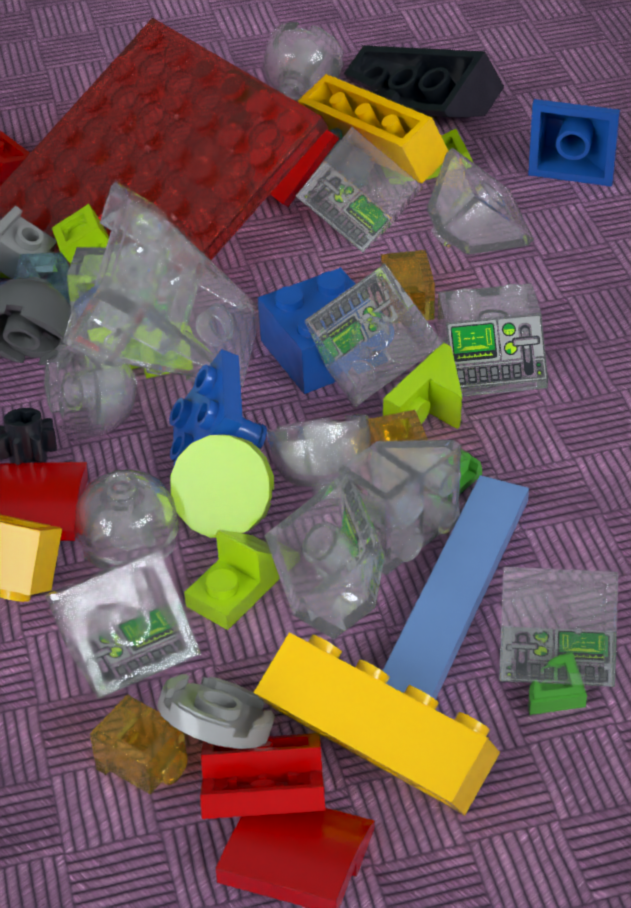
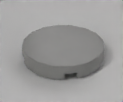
[157,674,275,749]

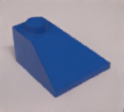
[528,99,620,187]

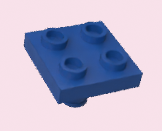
[169,349,267,465]

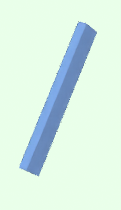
[383,475,529,700]

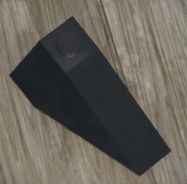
[344,45,504,117]

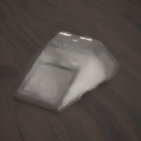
[62,182,259,388]

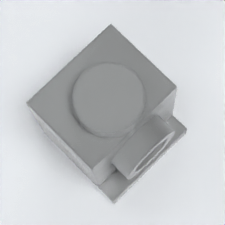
[0,206,58,279]

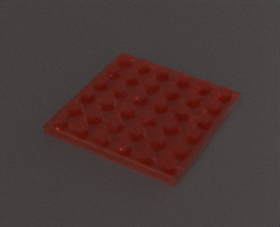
[0,17,328,310]

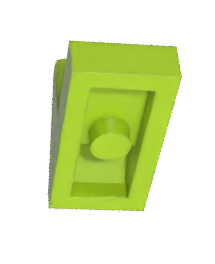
[382,342,462,440]
[184,530,294,630]

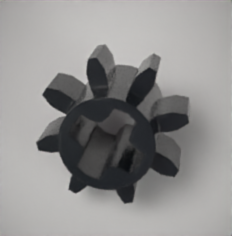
[0,408,57,465]

